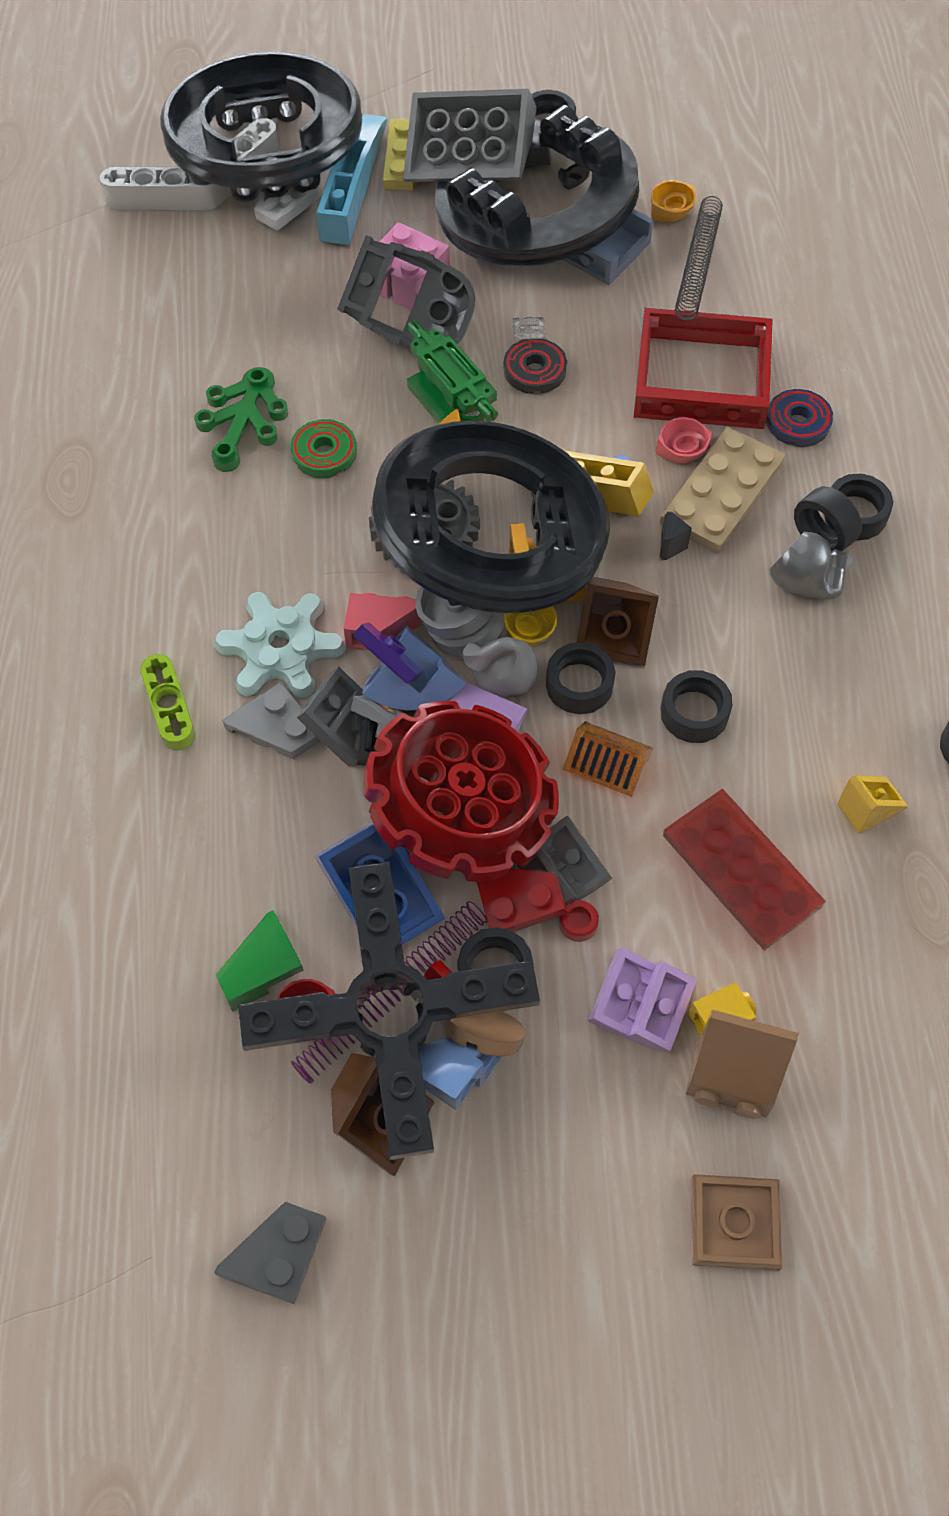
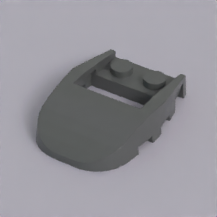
[337,235,475,348]

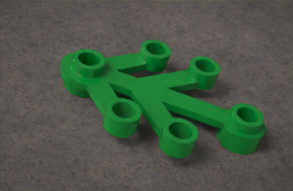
[194,367,288,472]

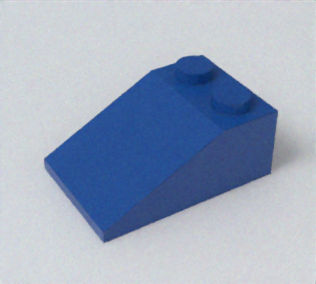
[314,822,445,944]

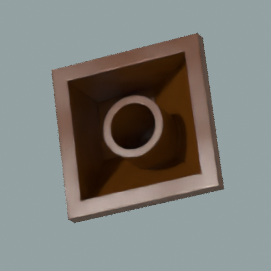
[577,577,659,666]
[331,1053,435,1176]

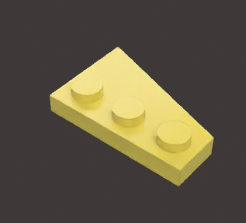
[383,119,418,191]

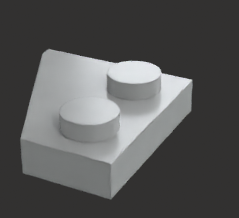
[222,683,321,759]

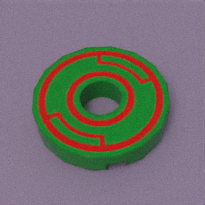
[290,419,357,478]

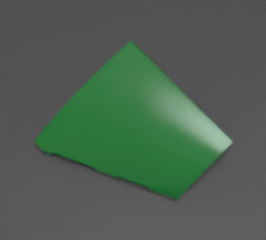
[216,910,304,1011]

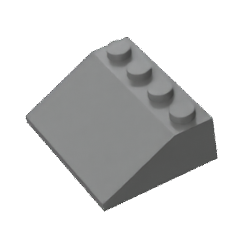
[403,89,536,182]

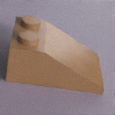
[686,1010,799,1119]

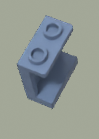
[563,209,653,285]

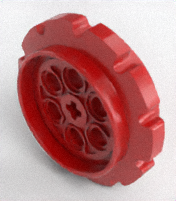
[363,701,559,882]

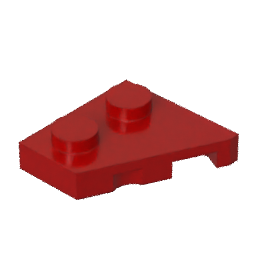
[476,868,568,932]

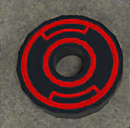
[503,338,567,394]

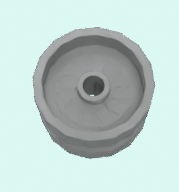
[415,586,505,656]

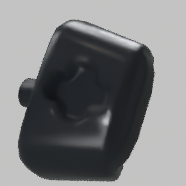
[558,163,590,190]

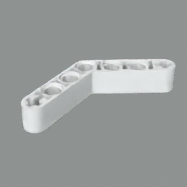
[100,118,280,210]

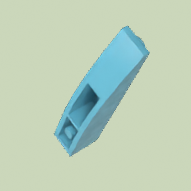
[317,114,387,245]

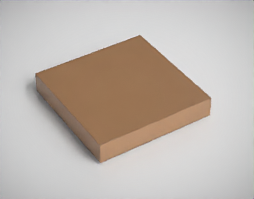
[692,1174,782,1271]

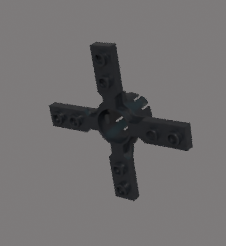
[238,862,540,1160]

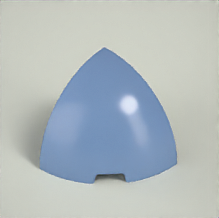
[362,625,466,710]
[418,1037,502,1110]

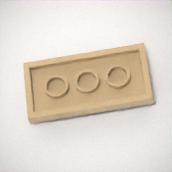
[660,426,786,554]

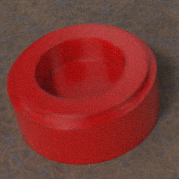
[559,900,599,942]

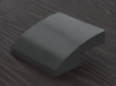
[511,816,613,904]

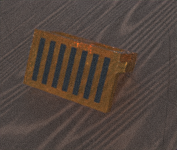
[563,721,653,797]

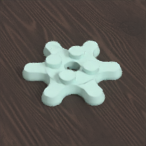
[214,592,347,698]

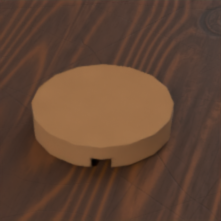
[443,1011,526,1057]

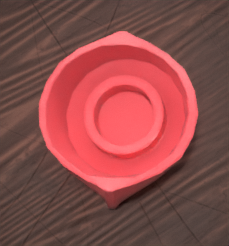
[656,417,712,464]

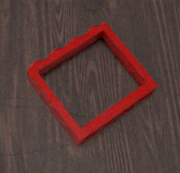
[633,307,773,429]

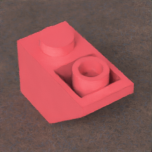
[343,593,422,650]

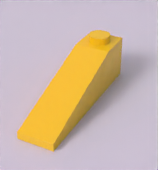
[565,451,654,516]

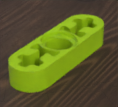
[140,654,195,750]

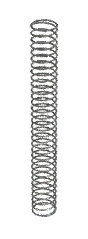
[675,196,723,320]

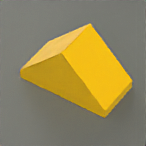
[837,775,908,834]

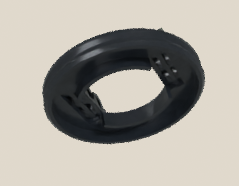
[160,52,362,202]
[435,105,639,266]
[372,421,610,613]

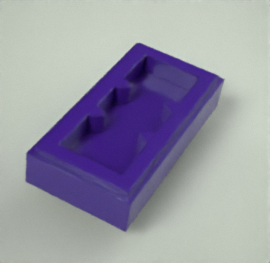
[354,622,423,684]

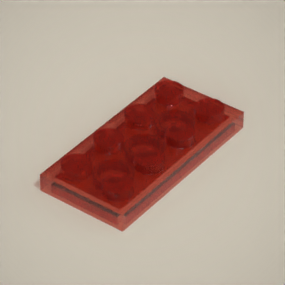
[663,788,826,951]

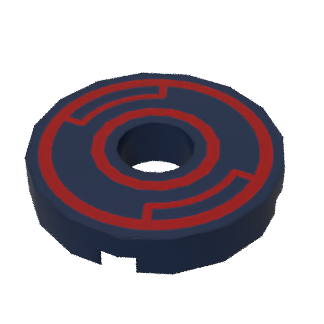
[766,389,833,447]

